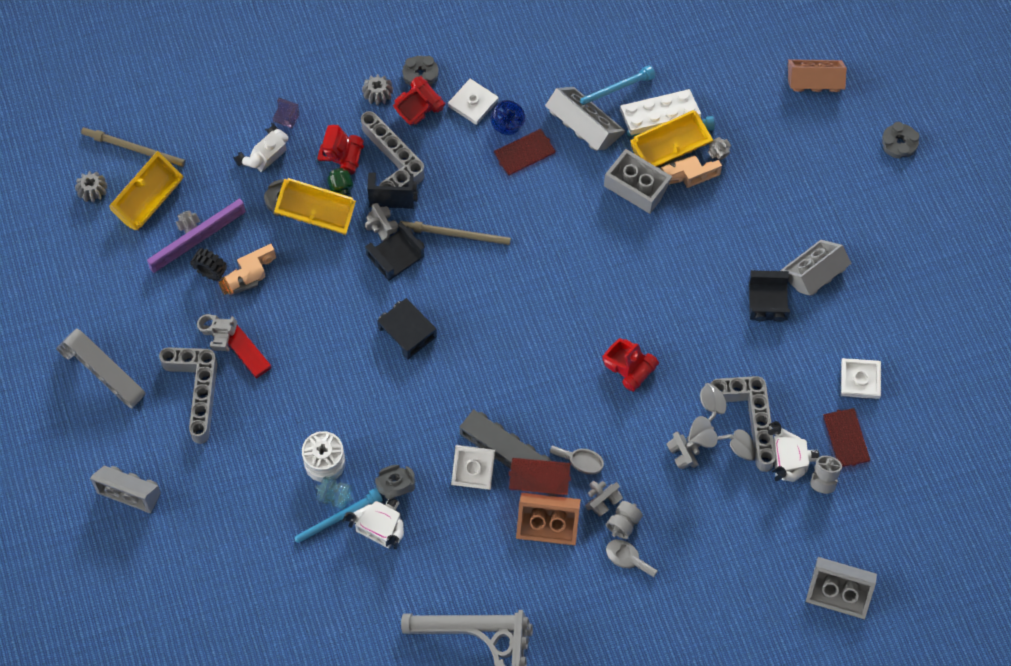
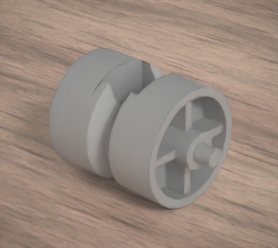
[810,456,842,494]
[606,501,643,539]

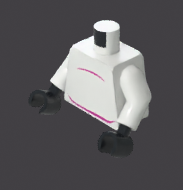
[233,123,288,173]
[768,421,819,482]
[342,499,404,550]

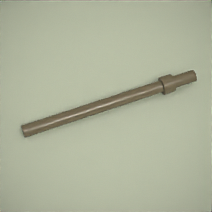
[81,127,185,167]
[400,221,511,245]

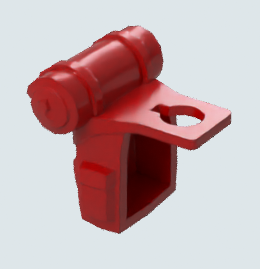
[393,76,446,126]
[317,125,364,175]
[602,338,659,392]

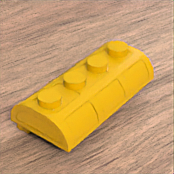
[630,110,713,167]
[109,151,184,230]
[274,178,356,235]

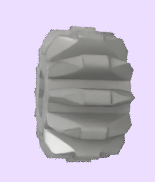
[362,74,393,106]
[75,171,108,203]

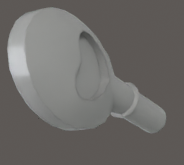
[550,445,604,474]
[606,539,658,577]

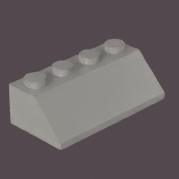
[545,87,625,151]

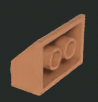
[788,60,847,92]
[516,493,581,545]

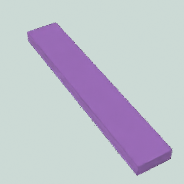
[147,198,246,273]

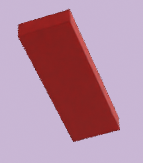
[228,325,272,379]

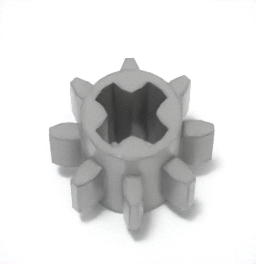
[708,137,731,160]
[176,210,200,233]

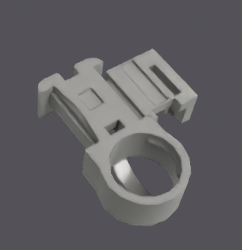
[197,314,237,351]

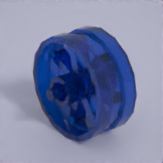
[490,100,526,135]

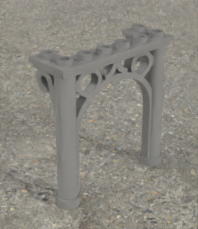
[401,610,533,666]

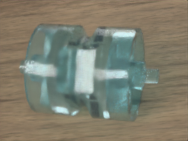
[315,476,353,510]

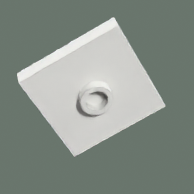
[448,79,499,125]
[841,358,881,399]
[451,445,495,490]

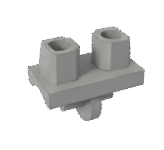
[365,203,398,241]
[666,431,701,469]
[585,481,623,516]

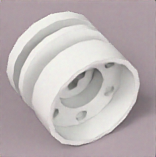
[302,431,345,482]

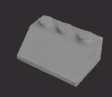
[604,149,672,214]
[780,240,852,296]
[90,466,161,514]
[805,557,877,619]

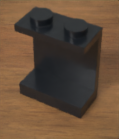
[367,173,418,209]
[365,222,425,281]
[749,270,790,322]
[377,298,437,359]

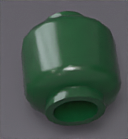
[327,168,354,195]

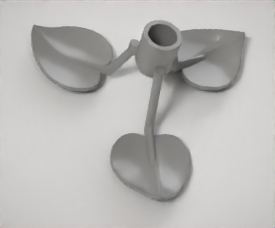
[688,383,755,461]

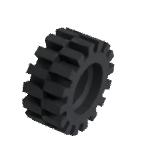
[190,248,228,281]

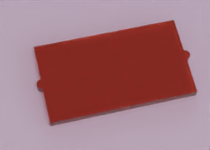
[494,128,556,176]
[823,408,870,467]
[509,458,571,495]

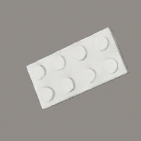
[620,89,701,135]

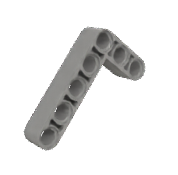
[361,111,425,187]
[56,329,146,409]
[159,347,217,444]
[710,376,776,472]

